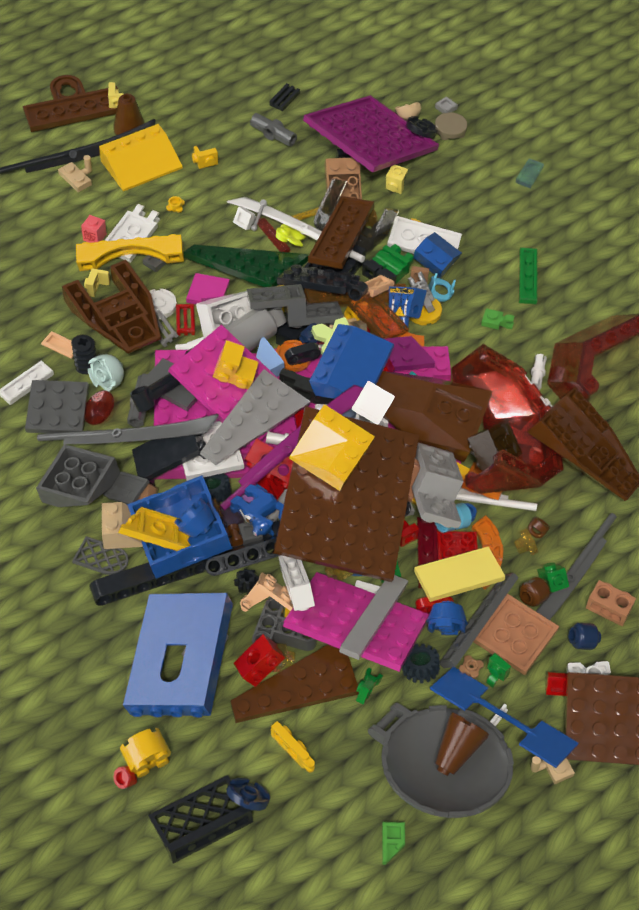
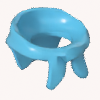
[428,273,456,302]

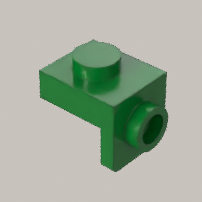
[537,562,569,592]

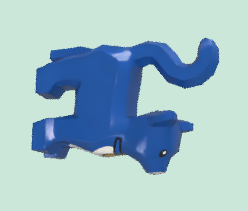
[230,484,284,536]

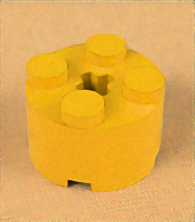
[120,728,171,778]

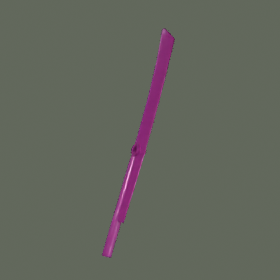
[220,385,364,511]

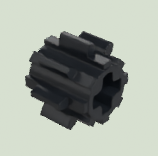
[234,568,259,594]

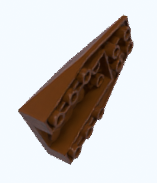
[376,371,493,462]
[527,387,639,501]

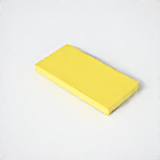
[414,546,505,602]

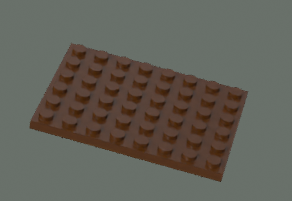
[273,406,419,582]

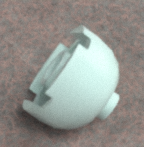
[88,354,124,392]

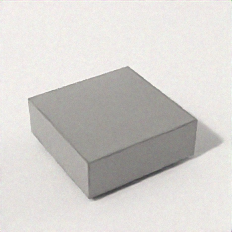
[435,96,458,113]

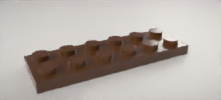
[308,196,374,269]

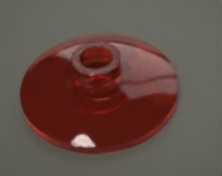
[85,390,114,425]

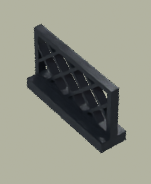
[148,775,253,864]

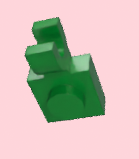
[486,653,511,688]
[356,668,383,705]

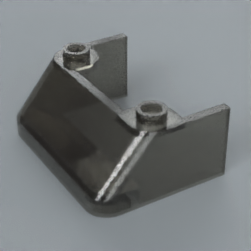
[314,178,399,254]

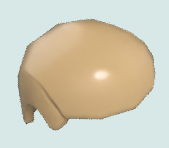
[395,102,421,121]

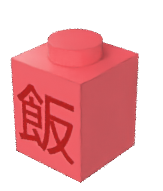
[81,215,107,243]

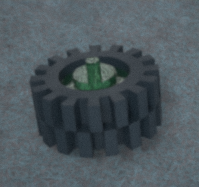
[203,473,231,505]
[402,644,440,683]

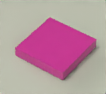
[186,273,230,304]

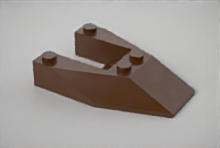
[62,260,161,354]

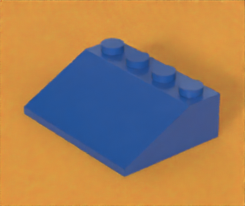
[309,324,394,399]

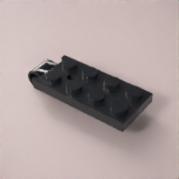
[277,265,368,301]

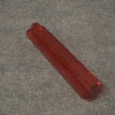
[258,218,291,252]

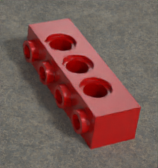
[243,438,293,489]

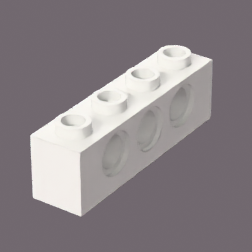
[278,555,315,611]

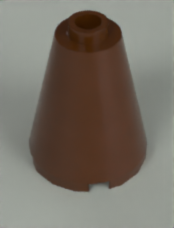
[113,93,145,135]
[435,712,489,776]

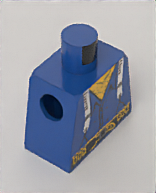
[389,286,427,328]

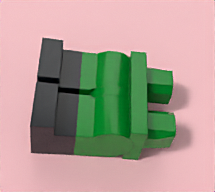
[362,244,414,292]

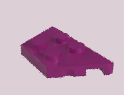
[385,336,435,371]

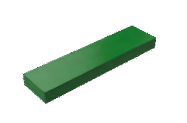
[519,247,537,304]

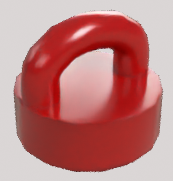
[113,766,137,789]

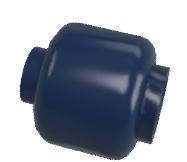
[568,623,601,650]

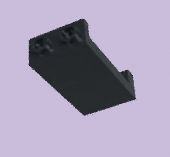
[132,419,206,486]

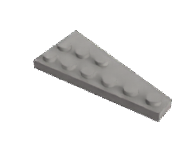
[200,369,311,465]

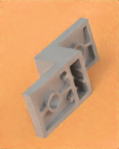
[412,443,464,529]

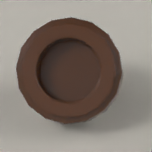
[528,516,550,538]

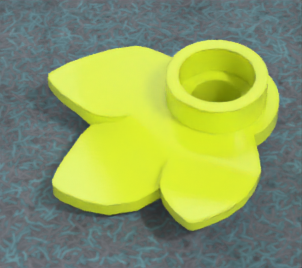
[276,224,306,247]

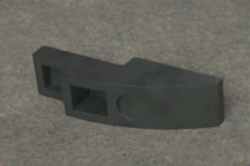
[279,368,334,404]

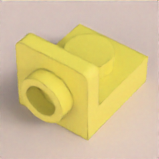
[108,82,124,108]

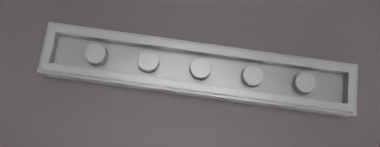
[339,575,408,660]

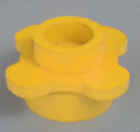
[166,196,185,212]

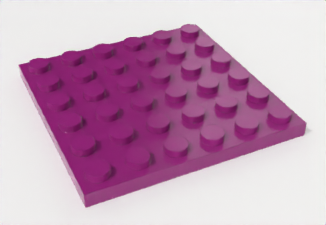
[303,95,439,172]

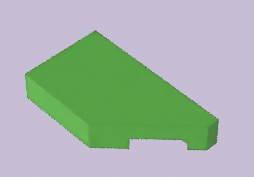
[382,822,405,865]

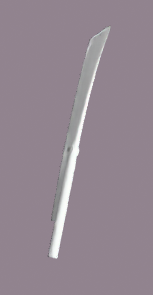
[227,197,365,263]
[455,488,537,511]

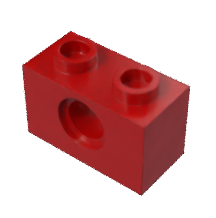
[234,634,285,687]

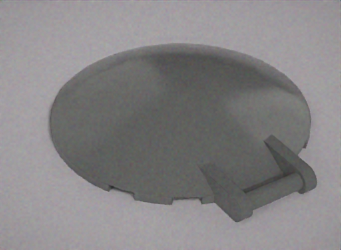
[368,703,514,818]

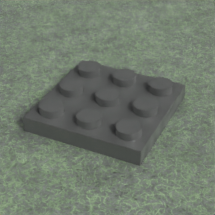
[25,380,89,433]

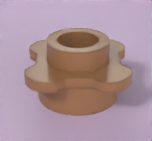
[459,655,484,678]

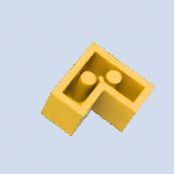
[213,340,259,389]

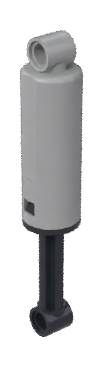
[130,308,287,412]

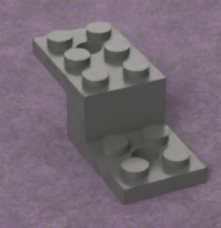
[247,284,343,328]

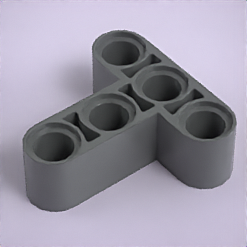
[252,597,317,651]

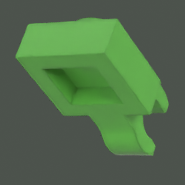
[481,308,515,330]

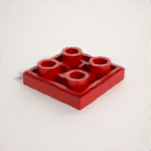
[437,531,478,560]

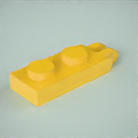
[271,721,315,773]

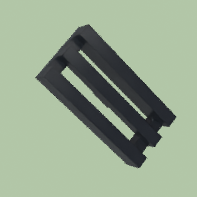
[269,83,300,111]

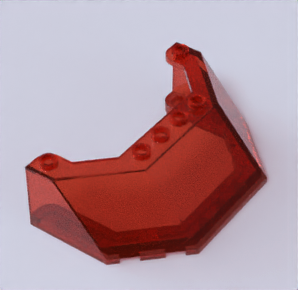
[547,314,639,404]
[451,344,564,494]

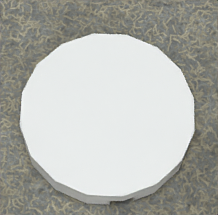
[149,289,177,319]

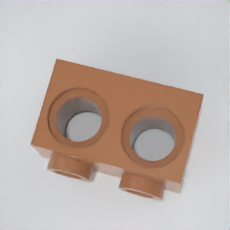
[586,580,636,627]

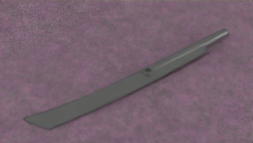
[37,414,219,444]
[536,513,617,620]

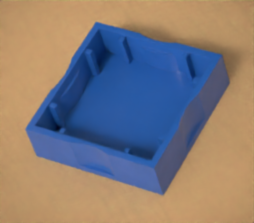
[127,475,232,578]

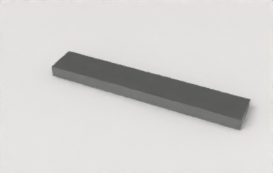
[440,573,518,669]

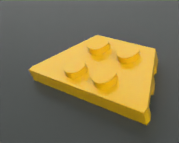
[118,507,191,551]

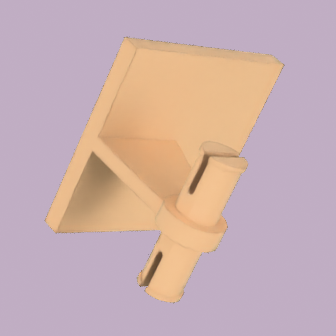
[240,572,293,612]

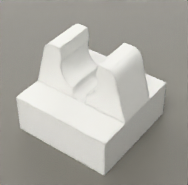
[233,206,256,230]

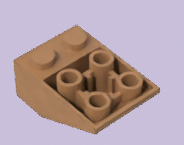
[325,158,362,208]

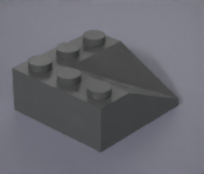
[36,444,120,507]

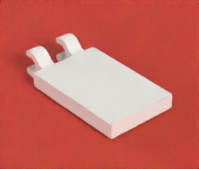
[105,204,160,263]

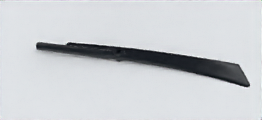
[0,119,156,174]

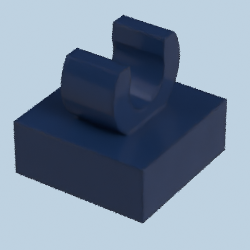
[299,323,321,345]

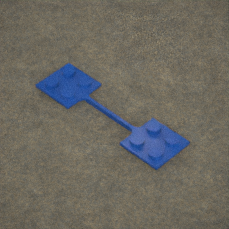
[430,667,579,768]

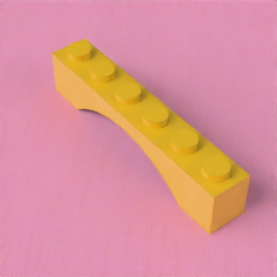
[76,234,184,271]

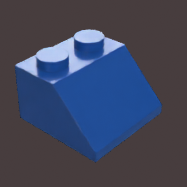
[414,232,462,279]

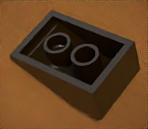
[468,418,523,474]

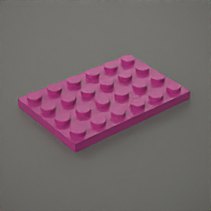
[168,324,284,450]
[283,572,429,672]

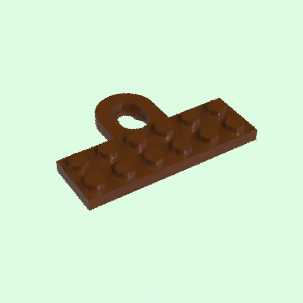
[23,75,120,132]

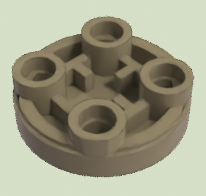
[435,112,467,140]

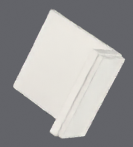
[352,381,395,425]

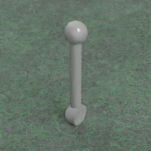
[251,199,267,231]

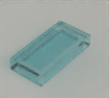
[515,159,544,189]

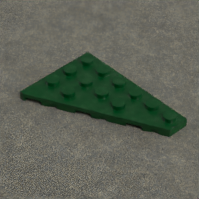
[184,244,308,287]

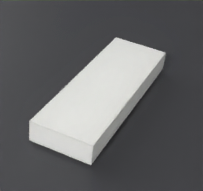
[0,361,54,405]

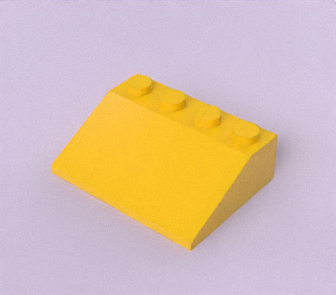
[99,124,183,192]

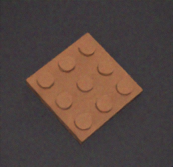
[473,594,559,675]

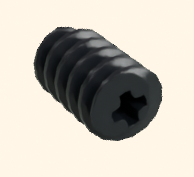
[71,334,97,374]

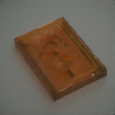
[348,294,409,339]

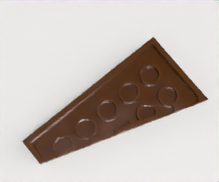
[230,644,359,723]

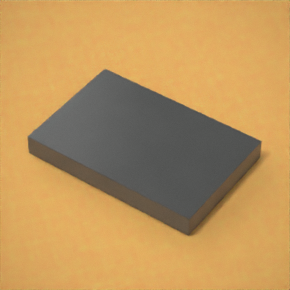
[141,358,197,411]

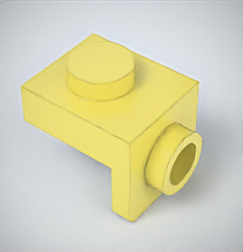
[386,165,408,194]
[84,269,110,297]

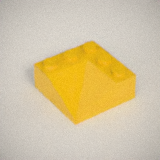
[289,404,375,491]

